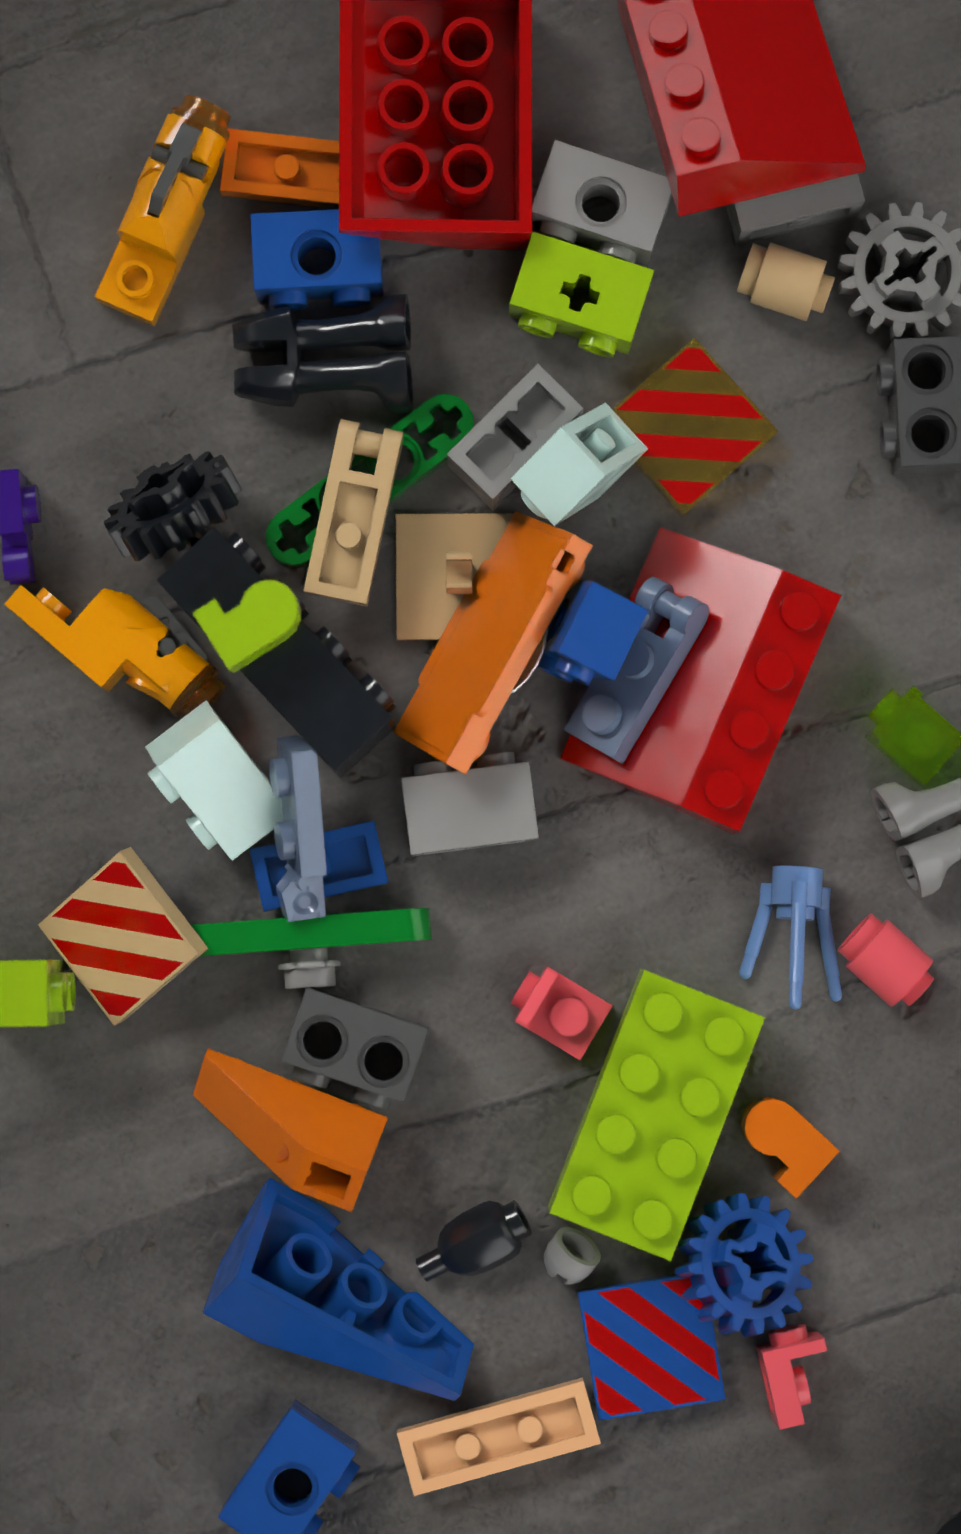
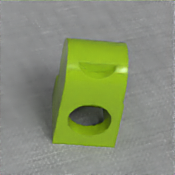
[193,580,301,674]

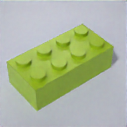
[548,969,765,1261]

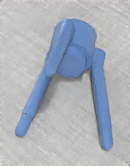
[739,866,842,1010]

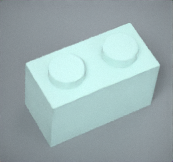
[510,402,648,526]
[145,700,283,861]

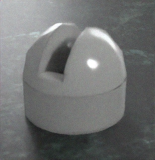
[544,1227,601,1285]

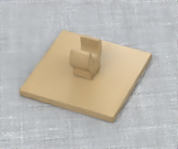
[396,513,514,641]

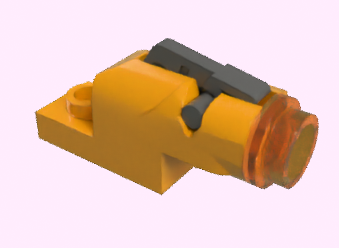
[94,95,231,327]
[4,585,227,718]

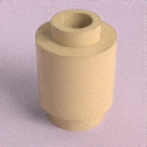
[737,242,835,322]

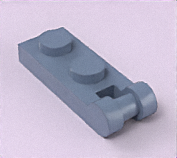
[564,576,709,764]

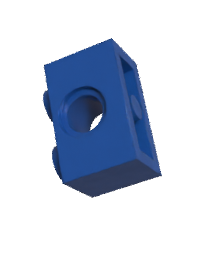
[250,209,384,311]
[537,581,649,686]
[217,1399,360,1534]

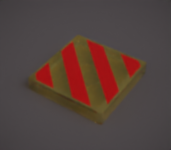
[612,337,779,517]

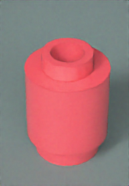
[837,913,934,1007]

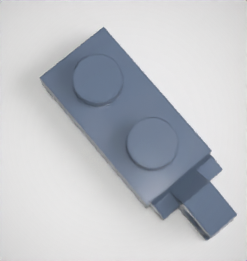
[269,735,327,922]

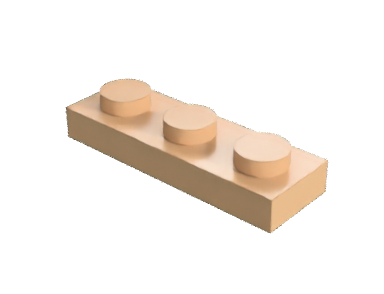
[397,1377,601,1496]

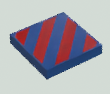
[577,1274,726,1421]

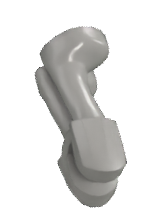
[871,778,961,900]

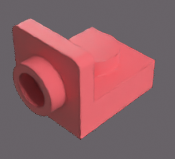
[510,966,613,1060]
[755,1324,827,1430]

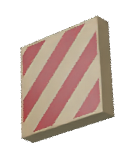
[38,847,208,1026]

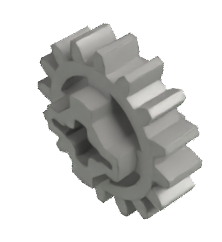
[837,202,961,342]

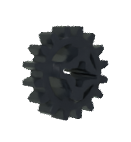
[104,451,242,561]

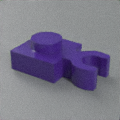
[0,469,42,585]

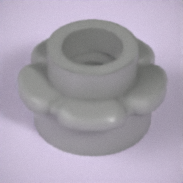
[278,948,341,989]

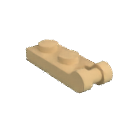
[303,419,404,607]

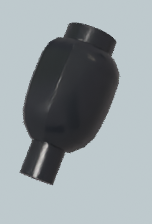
[416,1200,532,1282]

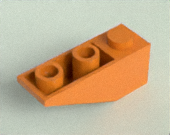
[193,1048,388,1212]

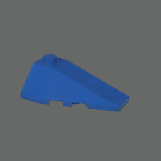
[202,1178,474,1401]

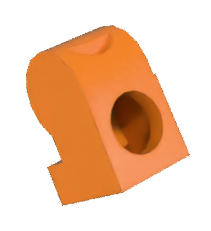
[740,1097,840,1199]

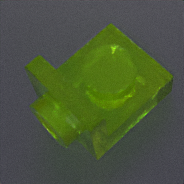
[864,685,961,787]

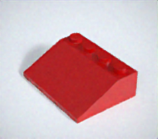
[339,0,532,251]
[617,0,866,217]
[560,527,842,834]

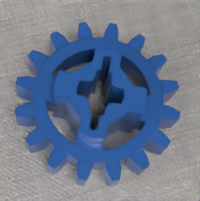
[675,1193,813,1337]

